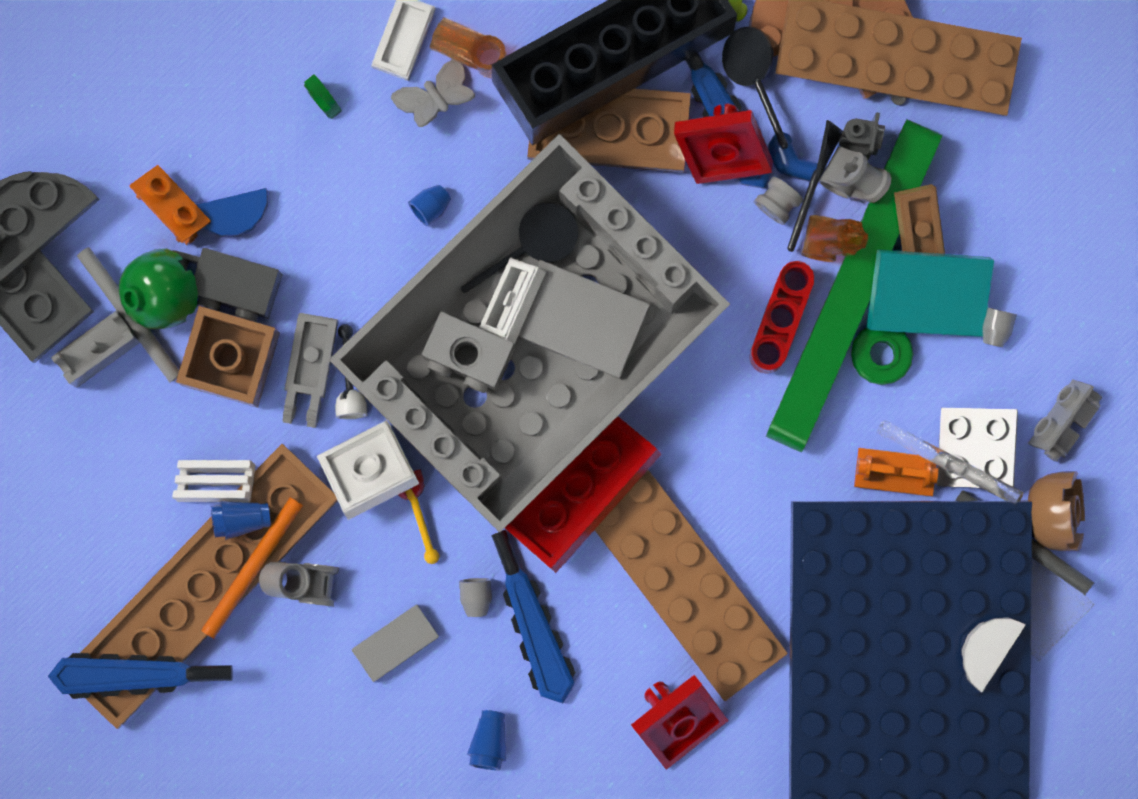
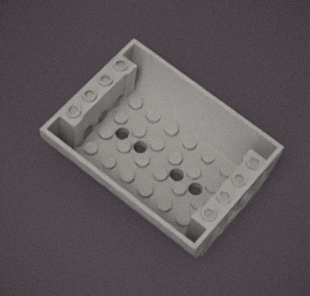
[329,134,730,533]

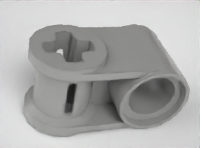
[819,147,891,203]
[259,562,339,607]

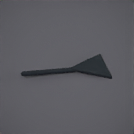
[787,120,843,252]

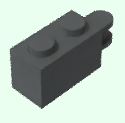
[172,247,283,322]

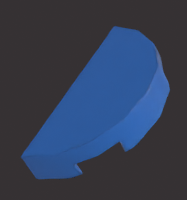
[196,188,268,237]

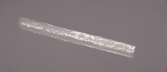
[877,420,1024,506]

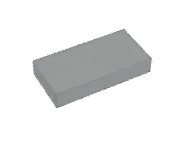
[351,604,439,682]

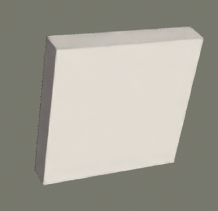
[317,420,419,520]

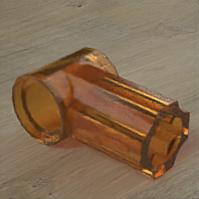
[429,17,508,79]
[801,215,868,262]

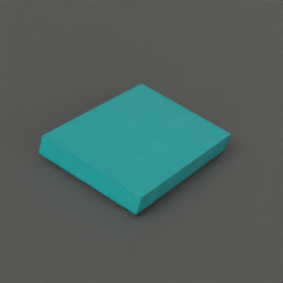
[867,250,994,337]

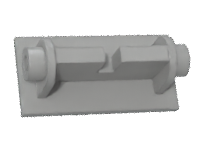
[1028,379,1102,462]

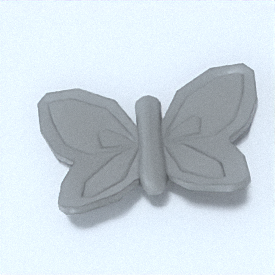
[391,58,475,127]

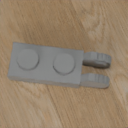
[282,313,339,428]

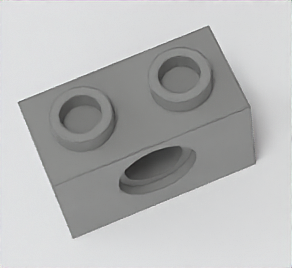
[421,312,516,393]

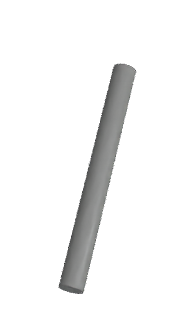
[77,247,179,383]

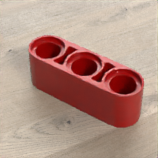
[749,261,814,374]

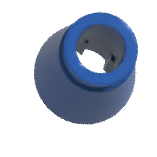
[211,501,271,541]
[467,710,506,771]

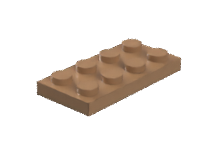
[527,88,691,173]

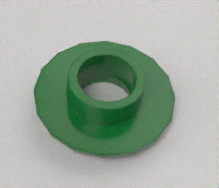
[851,327,914,385]

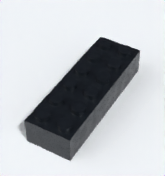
[492,0,737,146]

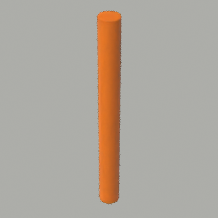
[201,497,303,639]

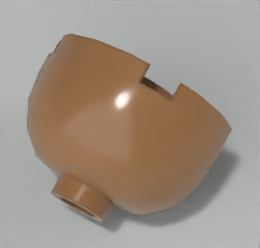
[1022,471,1085,551]

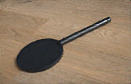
[722,27,788,149]
[461,203,578,293]

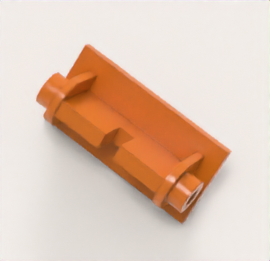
[129,165,211,246]
[854,448,938,497]

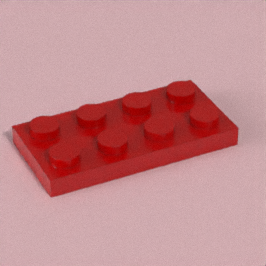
[505,416,662,573]

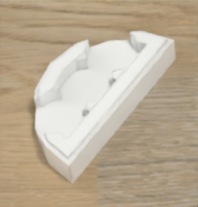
[962,617,1026,692]

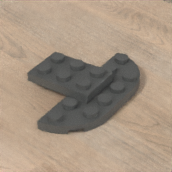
[0,171,100,363]

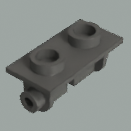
[839,112,885,160]

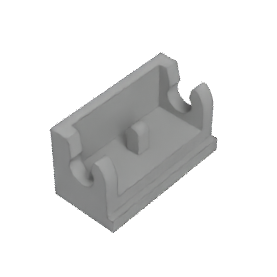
[51,311,140,388]

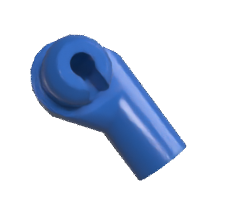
[768,132,818,181]

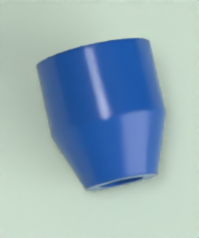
[408,185,451,226]

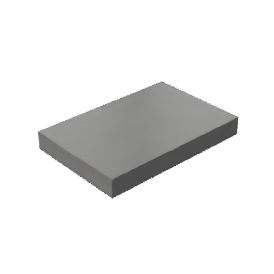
[518,260,650,379]

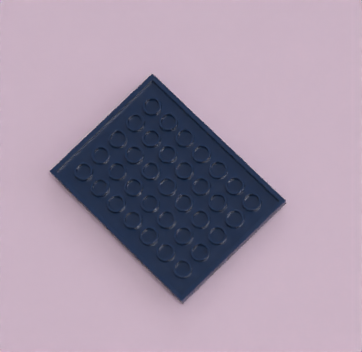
[789,501,1032,799]

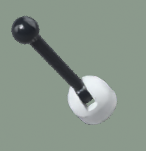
[335,324,367,419]

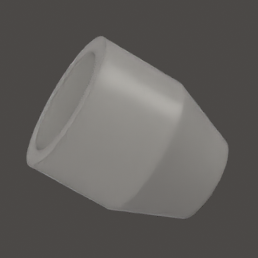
[983,307,1017,347]
[459,578,492,617]

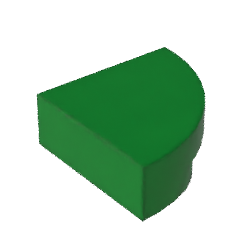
[304,74,342,119]

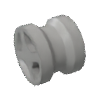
[753,176,803,225]

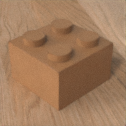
[176,306,280,408]

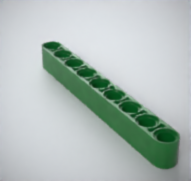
[765,119,943,453]

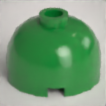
[118,248,198,329]

